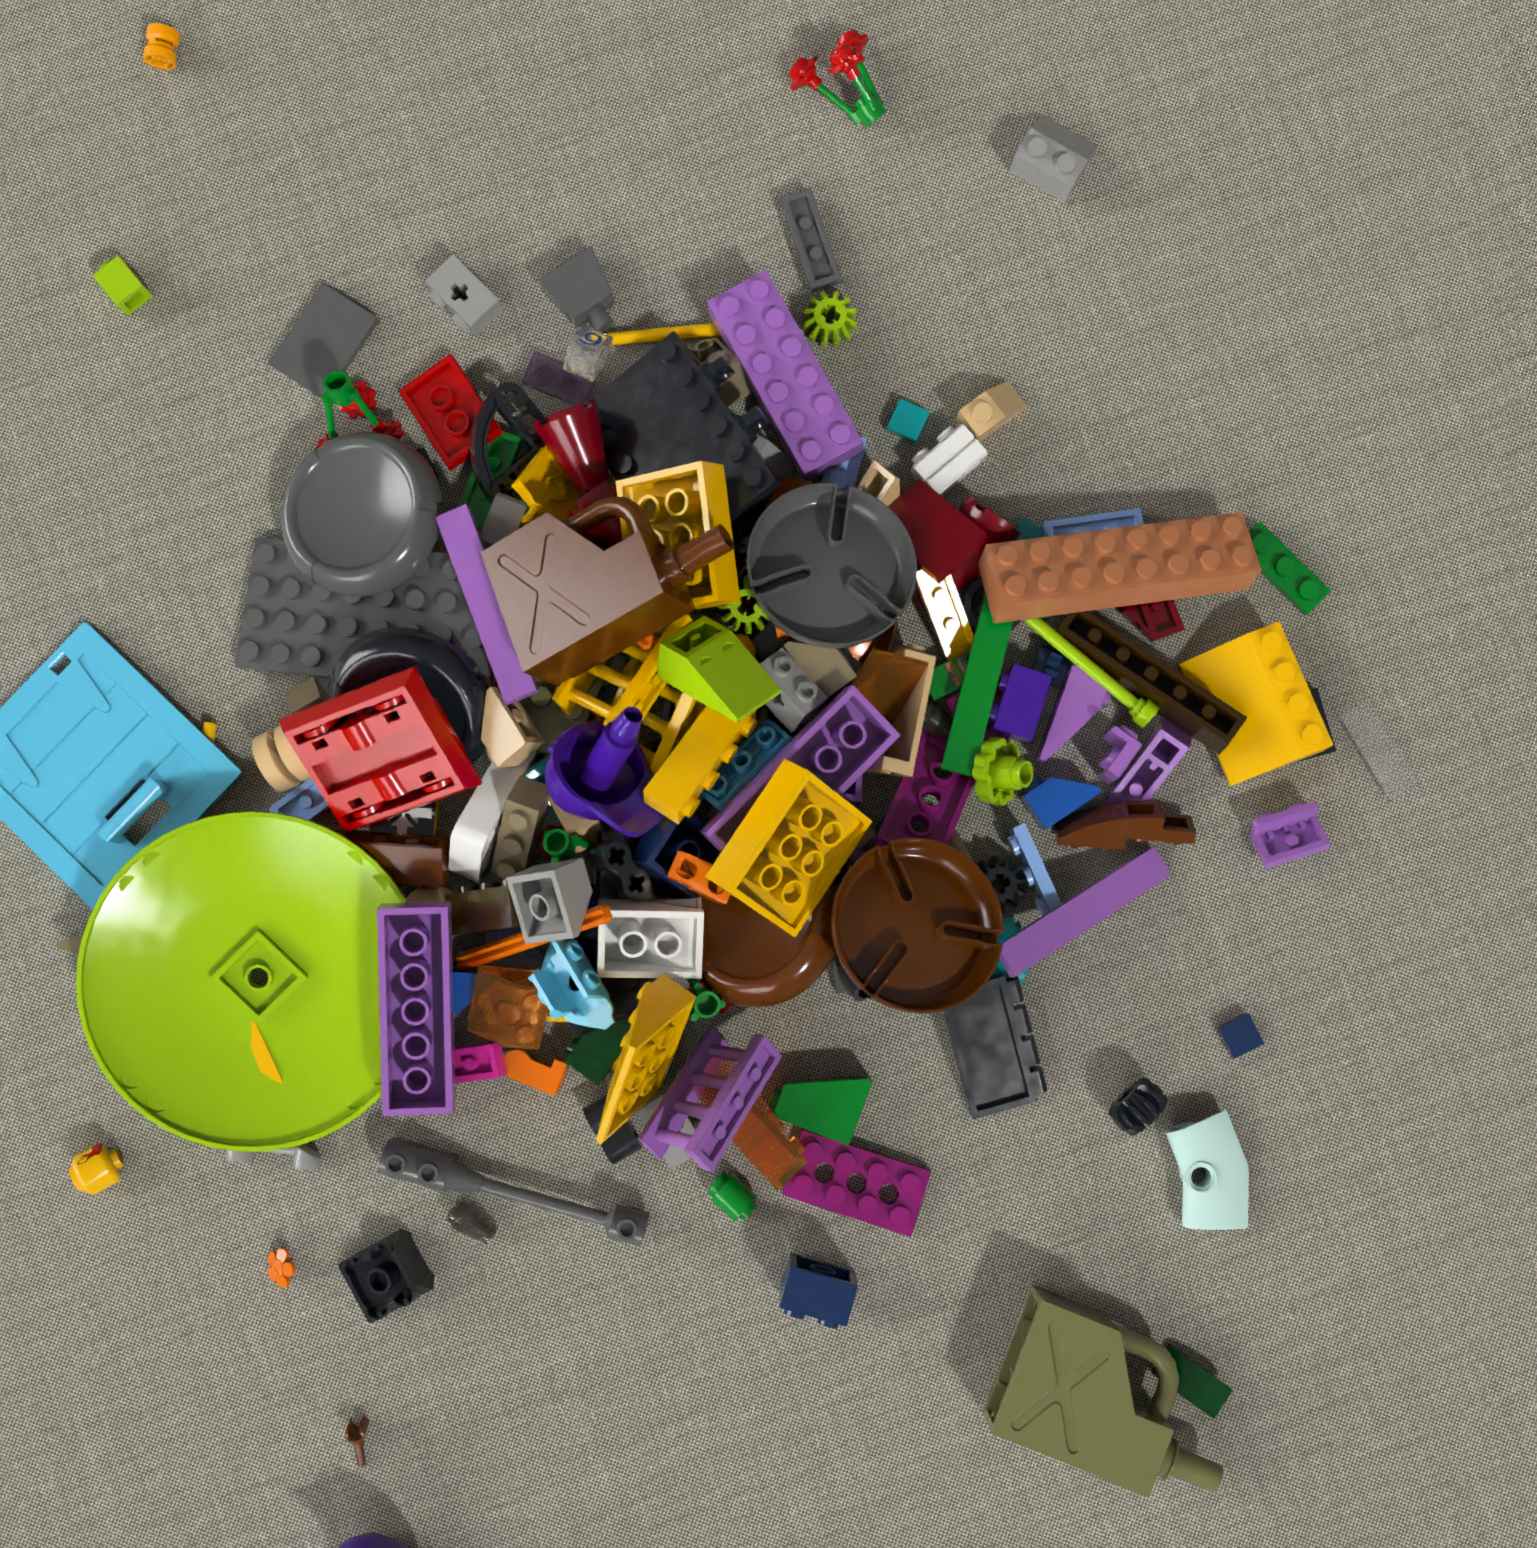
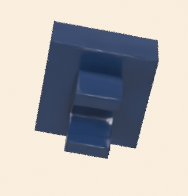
[1032,645,1071,688]

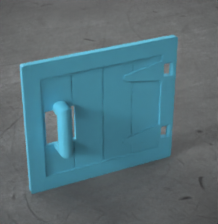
[0,622,243,910]

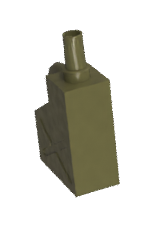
[983,1285,1223,1497]

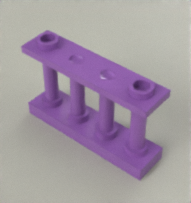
[637,1026,782,1172]

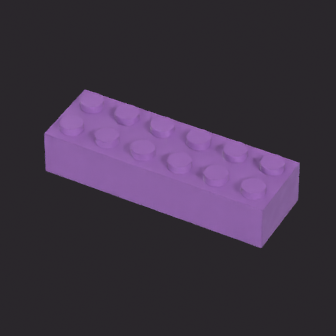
[707,269,864,481]
[700,685,901,853]
[377,901,456,1116]

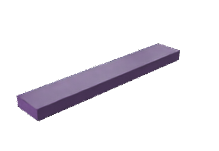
[435,504,539,705]
[999,846,1171,977]

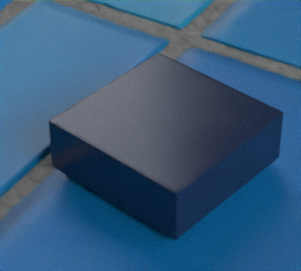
[1216,1013,1264,1059]

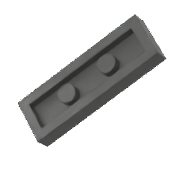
[780,188,842,293]

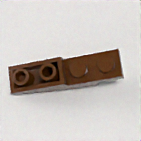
[1054,801,1196,851]

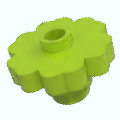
[972,737,1033,806]

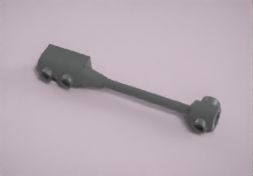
[378,1137,650,1247]

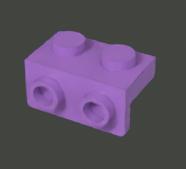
[1249,801,1331,870]

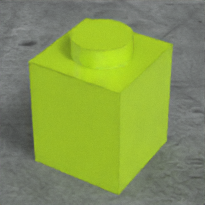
[92,255,153,316]

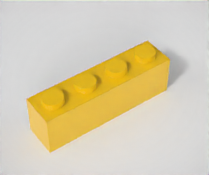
[643,706,758,825]

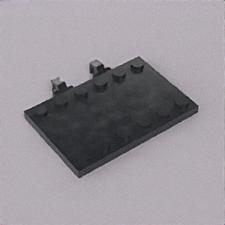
[584,331,781,524]

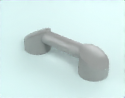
[225,1144,321,1170]

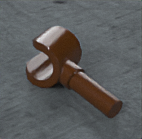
[345,1416,369,1467]

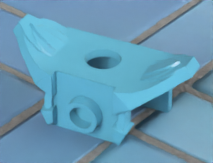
[528,939,615,1030]

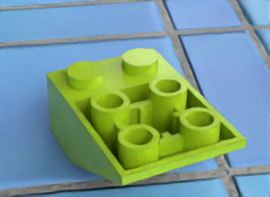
[657,616,781,723]

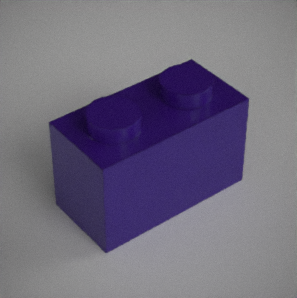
[988,664,1053,743]

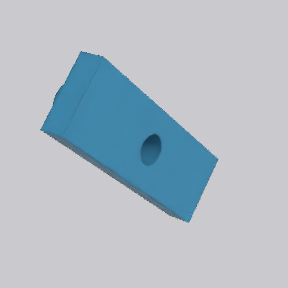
[701,718,792,811]

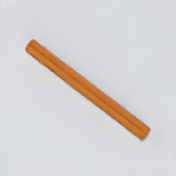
[454,904,613,971]

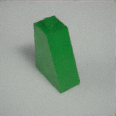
[768,1075,872,1146]

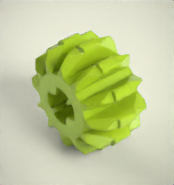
[803,290,857,348]
[719,575,769,634]

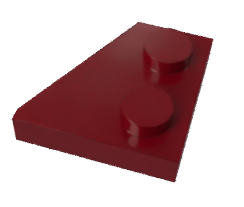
[1114,600,1185,642]

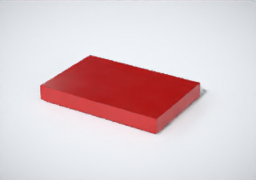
[398,354,504,471]

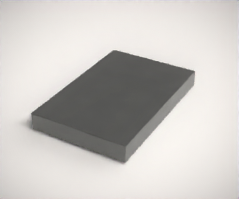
[268,283,379,398]

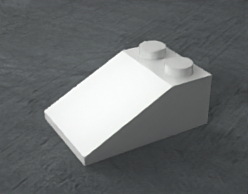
[597,899,704,979]

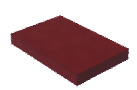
[888,478,989,584]

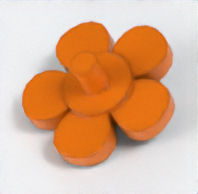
[268,1247,296,1288]

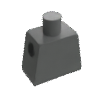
[538,246,615,333]

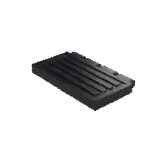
[943,972,1048,1119]

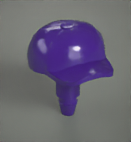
[544,707,664,838]

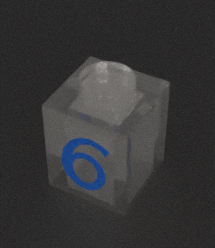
[563,325,613,382]

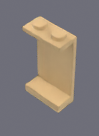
[865,645,936,777]

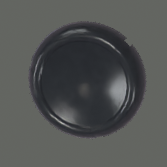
[328,627,489,775]

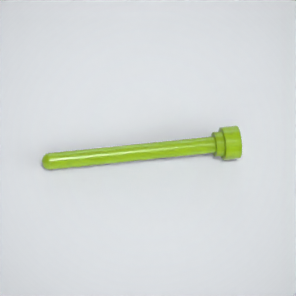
[1024,618,1160,728]

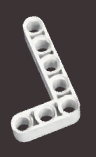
[448,751,541,884]

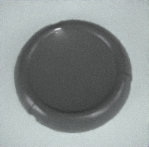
[281,432,442,597]
[746,483,917,648]

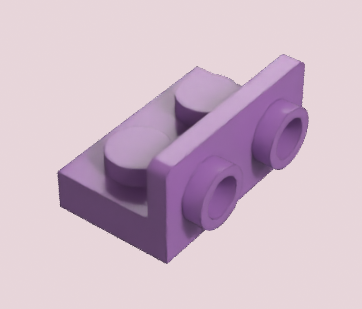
[1098,725,1143,784]

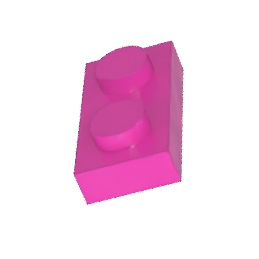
[455,1041,507,1083]

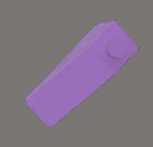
[1034,665,1111,764]
[1103,718,1192,805]

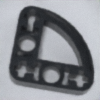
[470,382,547,504]

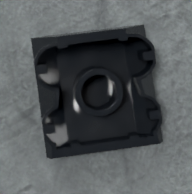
[338,1229,435,1323]

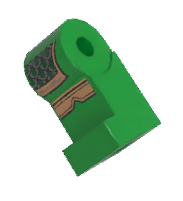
[928,652,970,704]

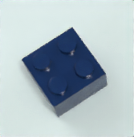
[631,814,721,898]
[779,1253,858,1329]

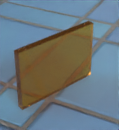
[851,648,927,725]

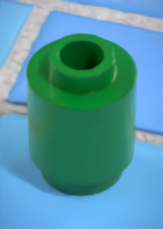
[706,1171,757,1222]

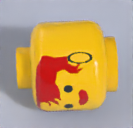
[68,1143,125,1195]

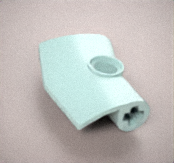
[1165,1109,1249,1230]

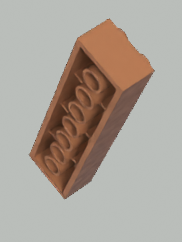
[978,512,1262,624]

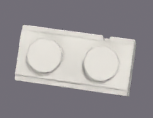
[910,424,988,496]

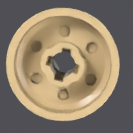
[252,725,311,792]

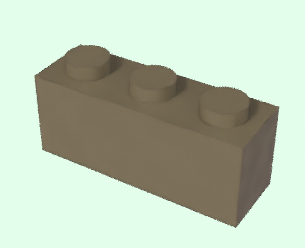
[490,775,550,879]

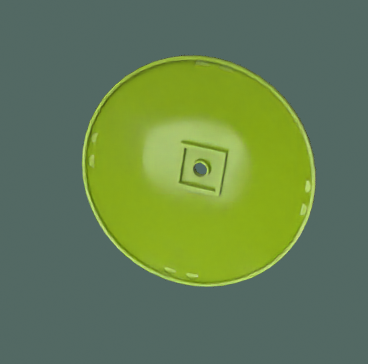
[76,811,408,1152]

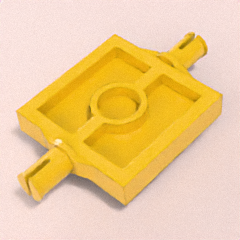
[511,446,586,525]

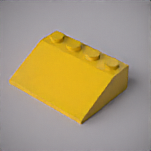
[615,461,740,609]
[1178,621,1333,787]
[705,758,872,937]
[596,974,696,1144]

